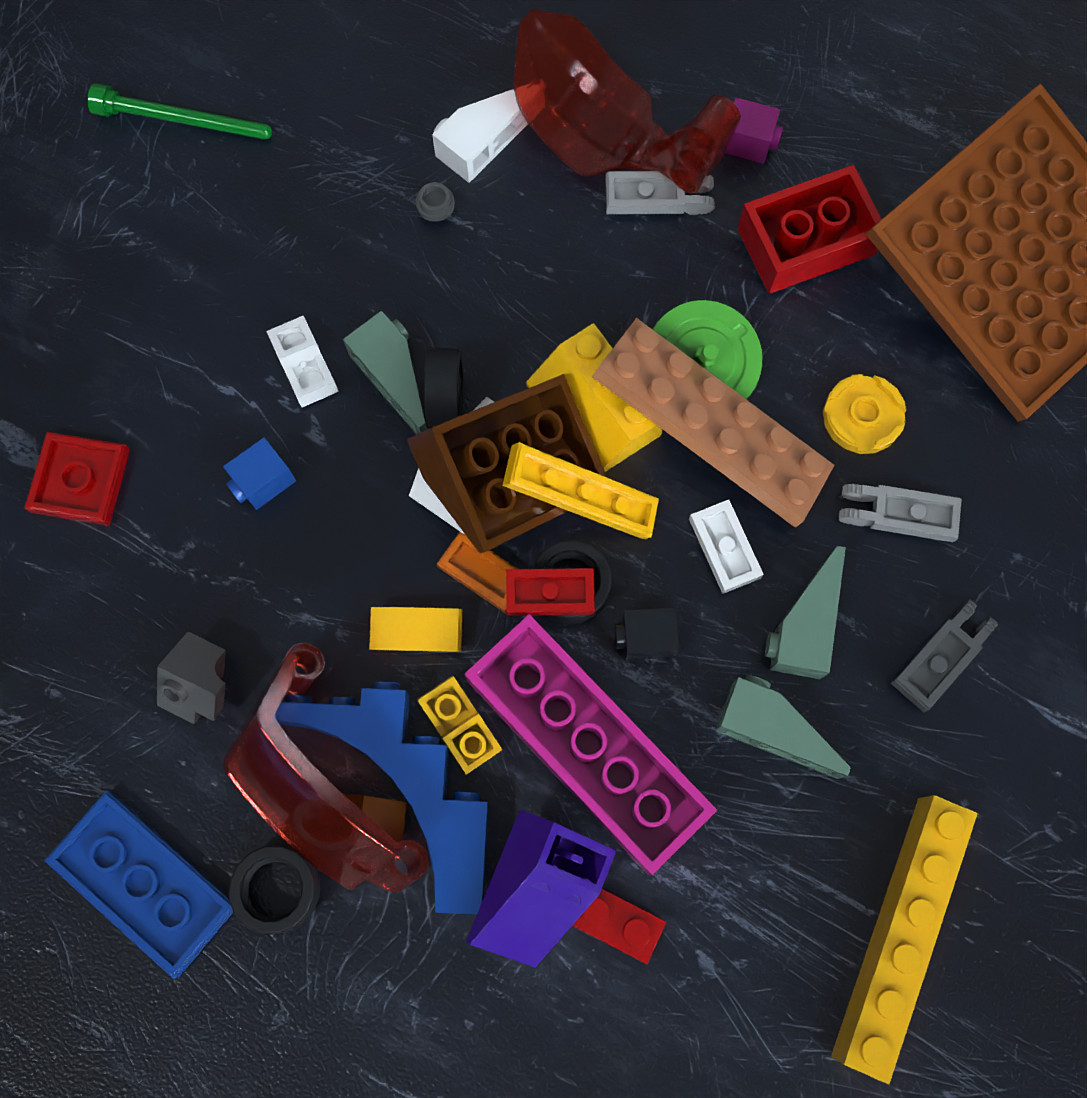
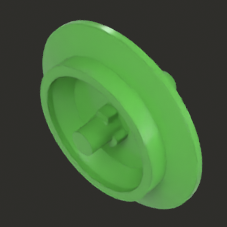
[653,300,762,400]

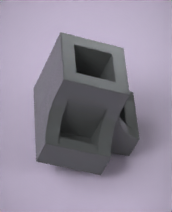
[157,632,226,724]

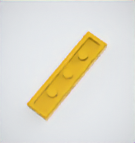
[502,442,659,539]

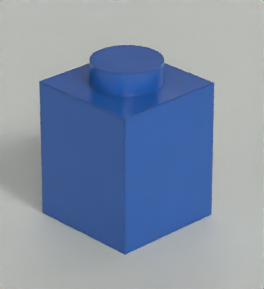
[223,437,296,510]

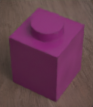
[720,97,783,164]

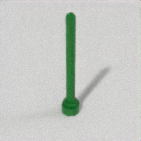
[88,83,272,140]

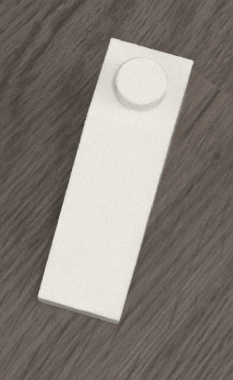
[432,80,545,183]

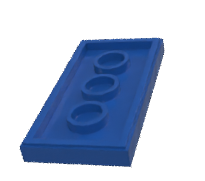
[44,790,234,979]

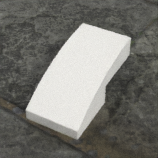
[267,316,339,407]

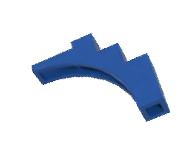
[270,682,490,914]

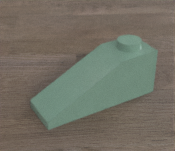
[343,310,427,435]
[765,546,846,679]
[715,675,851,779]

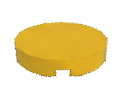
[823,374,906,454]

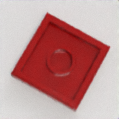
[24,432,130,526]

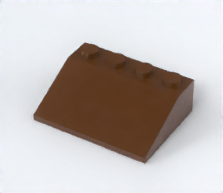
[406,374,606,553]

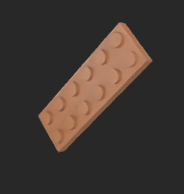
[592,318,835,528]

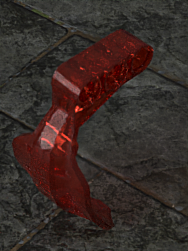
[513,9,741,193]

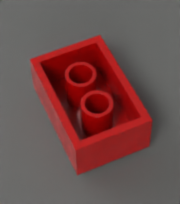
[737,165,881,294]

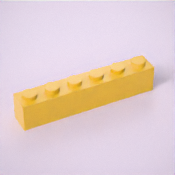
[831,795,978,1084]

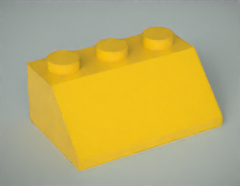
[526,323,663,472]

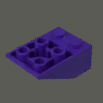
[466,809,616,968]

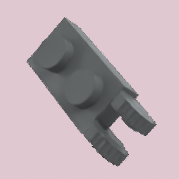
[891,599,998,712]

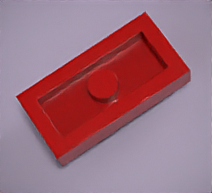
[506,568,595,616]
[572,889,666,964]

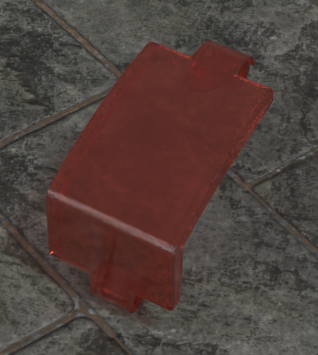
[223,643,429,893]

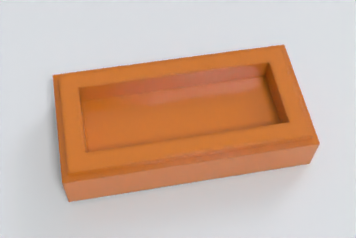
[437,532,517,614]

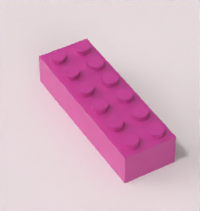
[464,614,717,875]

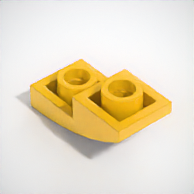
[369,607,463,652]
[417,675,502,775]

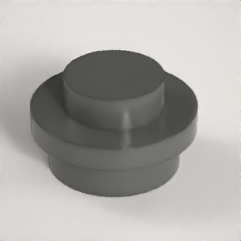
[416,182,455,222]

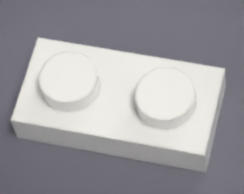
[689,500,764,594]

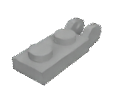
[605,171,715,215]
[839,484,962,542]

